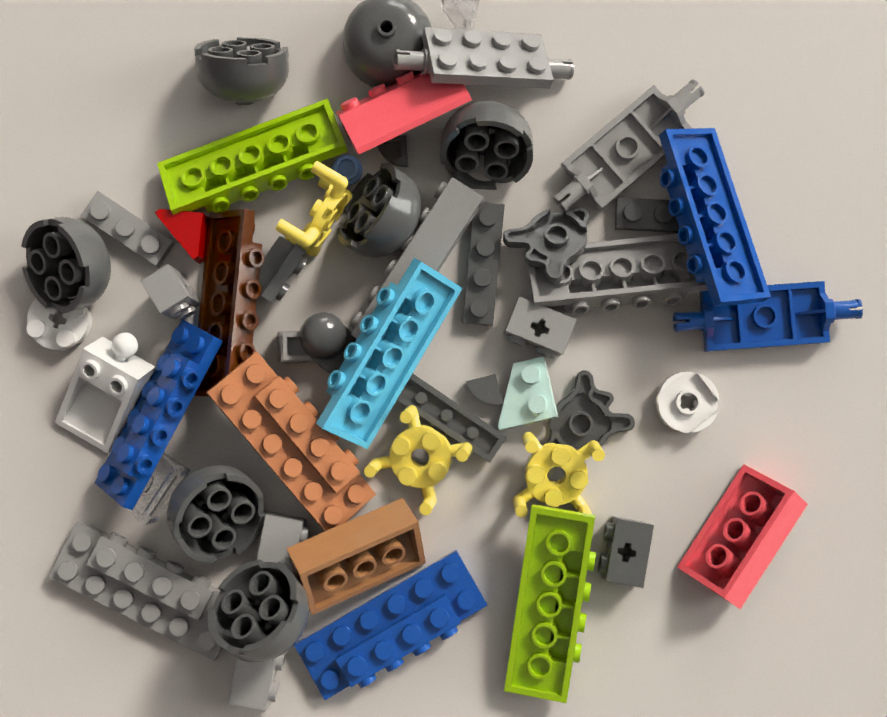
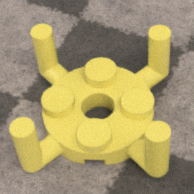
[275,161,353,257]
[364,405,472,515]
[512,432,605,517]

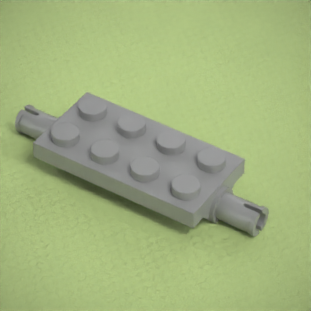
[393,27,574,89]
[553,79,705,212]

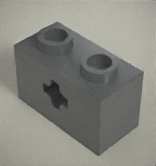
[598,516,654,588]

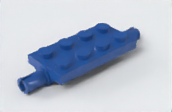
[673,281,863,352]

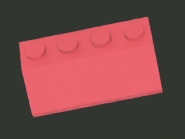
[336,71,472,155]
[677,464,808,609]

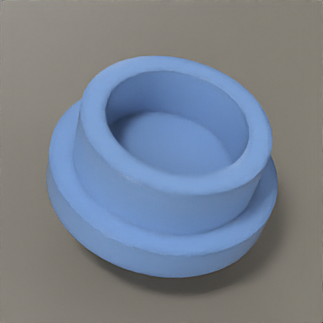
[332,155,362,186]

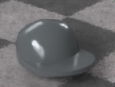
[299,312,357,373]

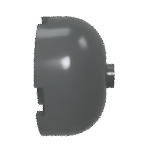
[343,0,432,87]
[194,37,289,105]
[440,101,533,190]
[337,163,421,258]
[21,217,111,314]
[167,465,266,563]
[208,559,309,663]

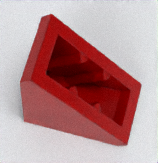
[155,209,209,264]

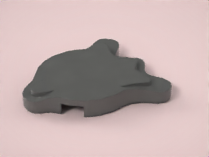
[503,207,590,284]
[547,370,635,450]

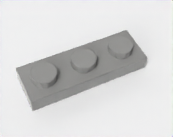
[80,191,175,268]

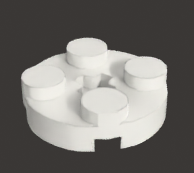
[26,291,92,351]
[655,372,719,433]

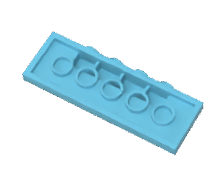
[316,258,463,449]

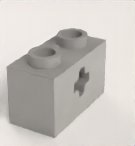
[141,264,200,320]
[504,296,577,359]

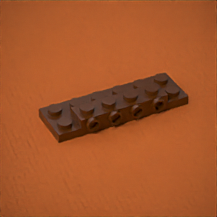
[194,209,265,397]

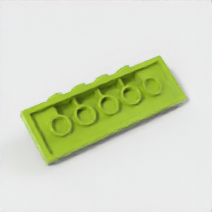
[157,98,348,215]
[504,504,596,704]

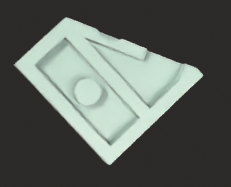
[498,356,558,431]

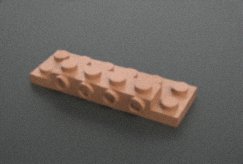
[206,351,376,532]

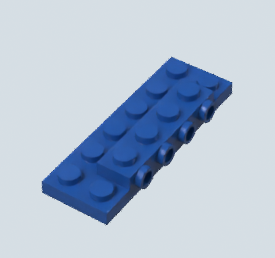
[659,128,771,307]
[94,320,223,510]
[294,550,487,700]

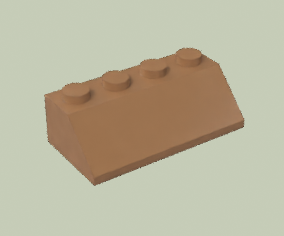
[286,498,426,615]

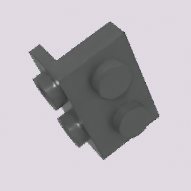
[259,236,308,303]

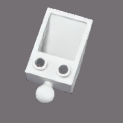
[55,332,155,453]

